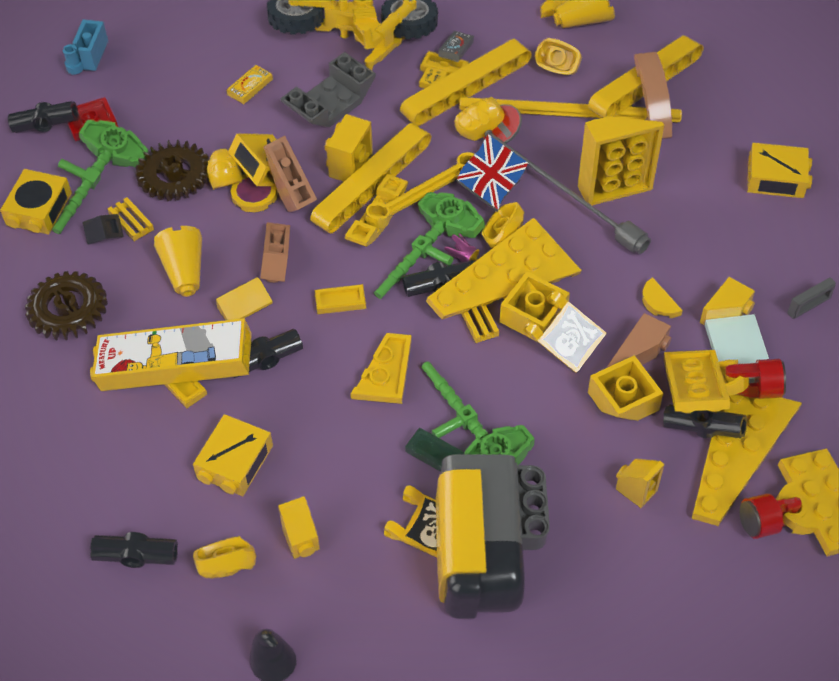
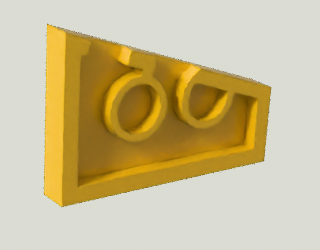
[351,333,412,404]

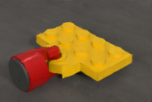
[664,350,786,413]
[739,449,839,556]

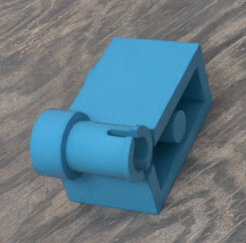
[62,19,108,75]

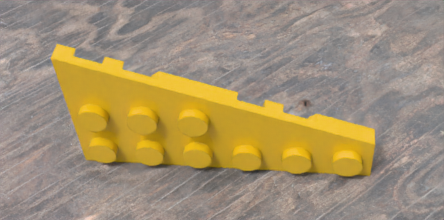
[426,218,582,320]
[691,395,802,526]

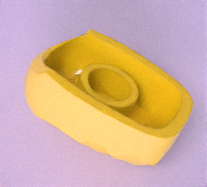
[535,38,582,75]
[454,97,505,141]
[207,148,243,190]
[481,202,524,249]
[193,536,256,578]

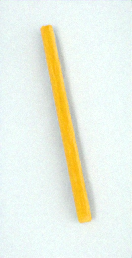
[459,97,682,123]

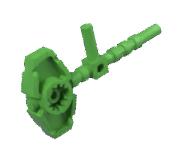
[52,120,148,234]
[374,192,485,299]
[422,361,534,465]

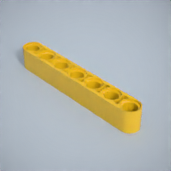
[588,35,703,118]
[400,39,532,126]
[310,123,431,234]

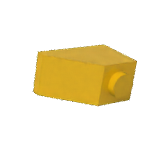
[700,277,755,325]
[616,459,664,508]
[278,496,320,559]

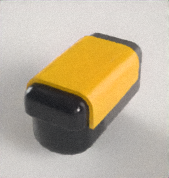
[436,454,550,619]

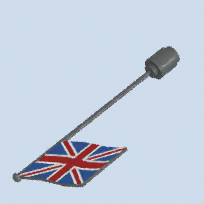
[457,130,651,254]

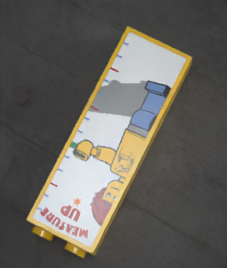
[90,318,252,391]

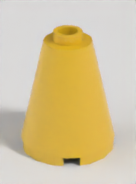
[553,0,615,28]
[154,225,202,297]

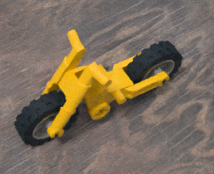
[267,0,438,70]

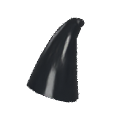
[250,628,297,681]

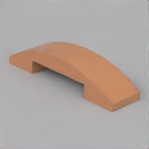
[634,52,672,139]

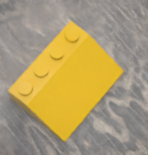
[577,116,664,206]

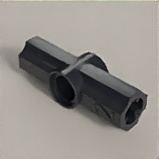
[8,101,79,133]
[402,260,475,297]
[233,329,303,378]
[663,404,747,439]
[90,532,178,568]

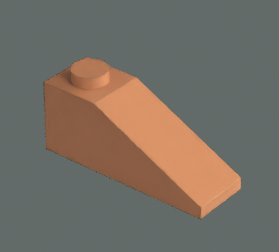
[263,136,317,212]
[260,222,290,283]
[607,313,672,368]

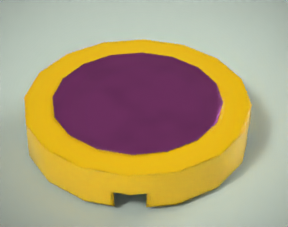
[231,174,278,212]

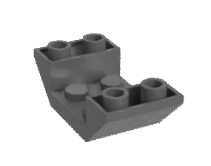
[280,52,376,127]

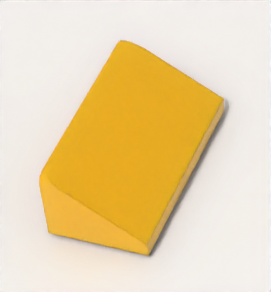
[216,277,273,320]

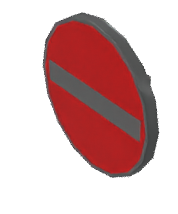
[482,104,522,144]

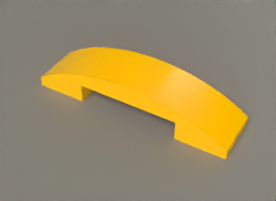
[345,174,408,247]

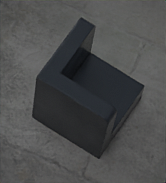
[82,214,124,245]

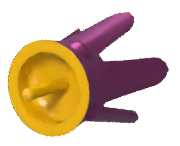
[444,233,479,262]

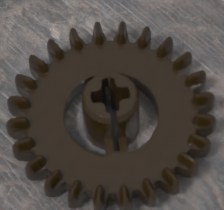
[135,139,209,201]
[25,271,108,341]

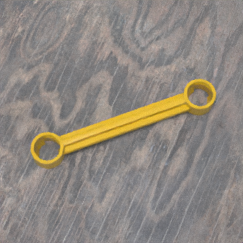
[366,152,475,229]

